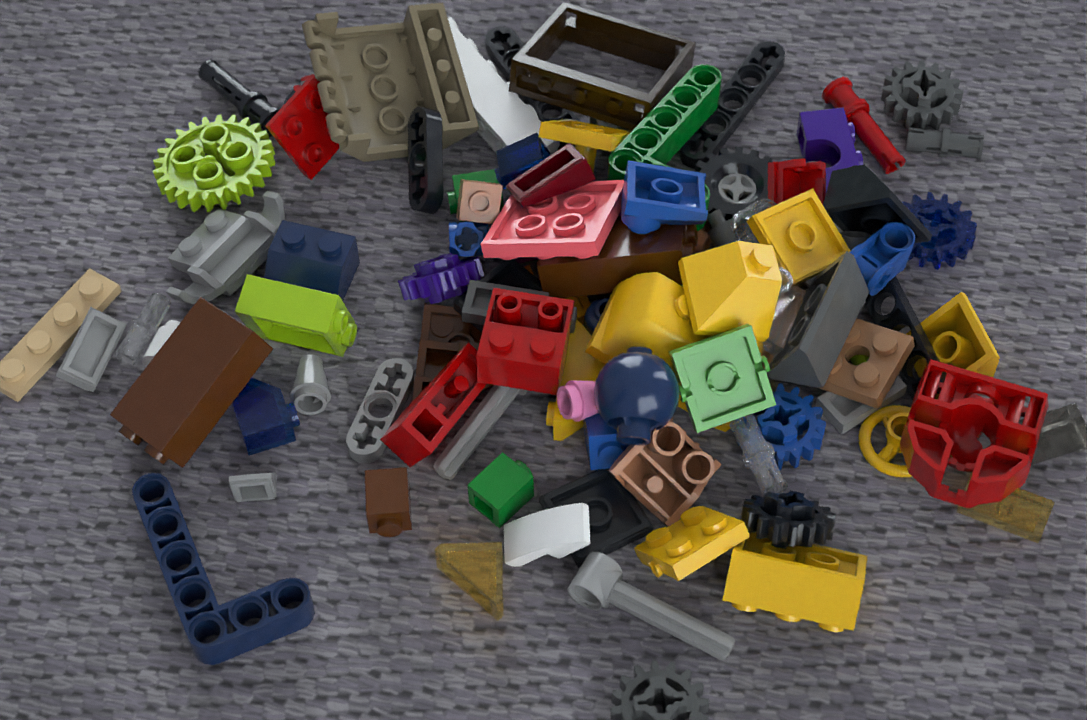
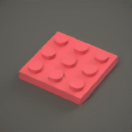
[480,180,624,260]

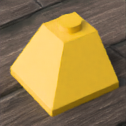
[678,241,782,342]

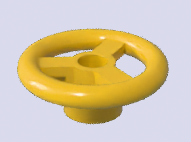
[858,405,912,477]

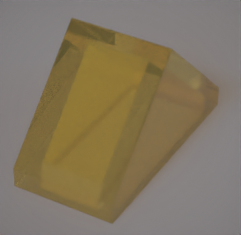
[434,542,504,621]

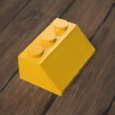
[722,533,867,632]

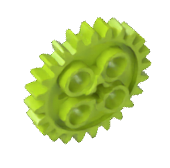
[153,114,276,212]

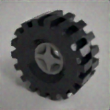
[695,147,772,242]

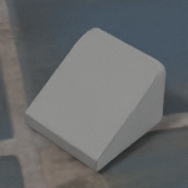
[229,472,277,502]

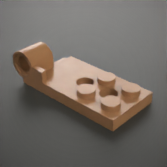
[761,294,915,409]

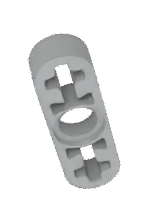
[346,358,414,463]

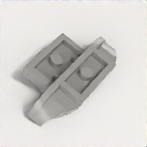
[166,191,285,304]

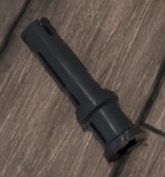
[198,59,281,138]

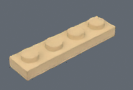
[0,268,122,402]

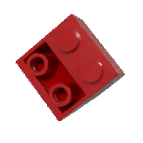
[477,287,574,395]

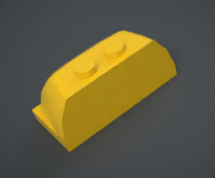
[584,272,764,432]

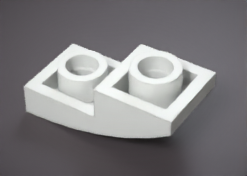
[504,503,590,567]

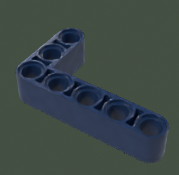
[132,473,315,665]

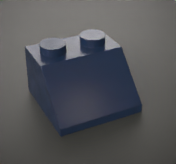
[264,220,360,301]

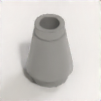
[290,354,331,415]

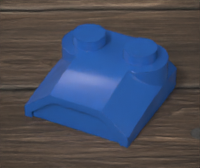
[621,160,708,234]

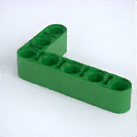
[607,64,722,231]

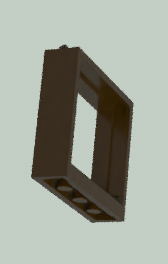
[509,2,696,130]

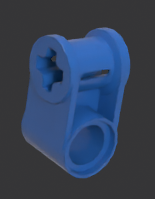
[850,222,915,296]

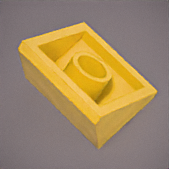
[906,292,1000,400]

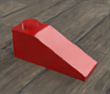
[380,342,487,467]

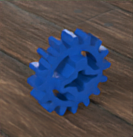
[734,383,826,470]

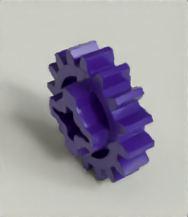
[398,253,485,304]

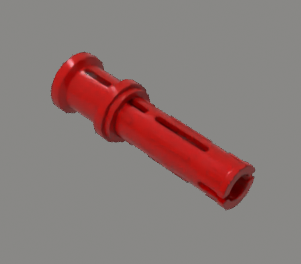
[822,77,906,175]

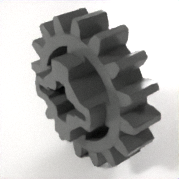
[881,60,963,130]
[610,660,709,720]

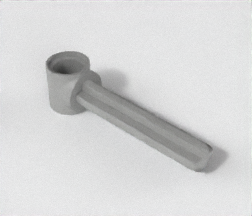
[433,385,528,480]
[567,552,735,660]

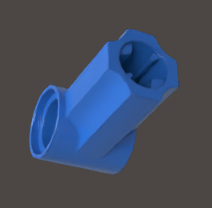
[449,222,488,257]

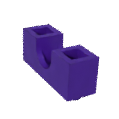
[796,108,863,192]

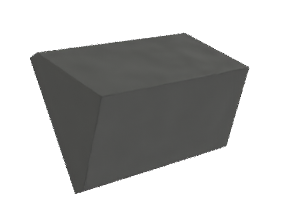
[766,251,869,388]

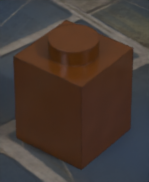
[365,467,412,537]

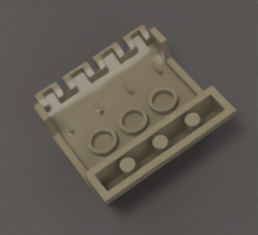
[302,2,479,162]

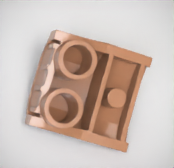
[608,418,722,527]

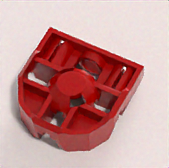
[900,359,1048,508]

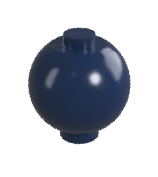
[594,347,679,445]

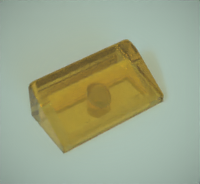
[957,472,1055,543]

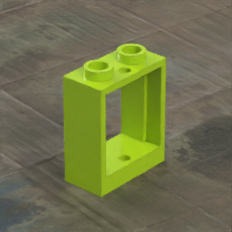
[235,274,357,357]

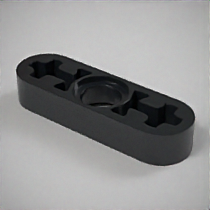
[408,106,444,214]

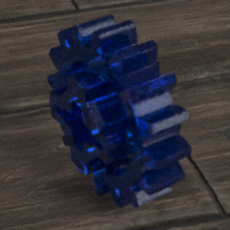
[902,192,977,270]

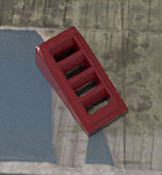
[506,143,596,208]

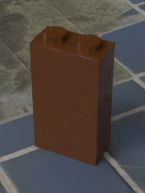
[537,216,698,298]
[110,297,273,468]

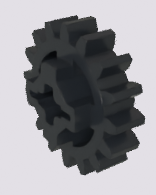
[741,491,836,549]

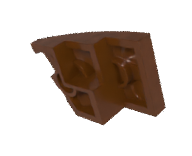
[412,303,494,401]

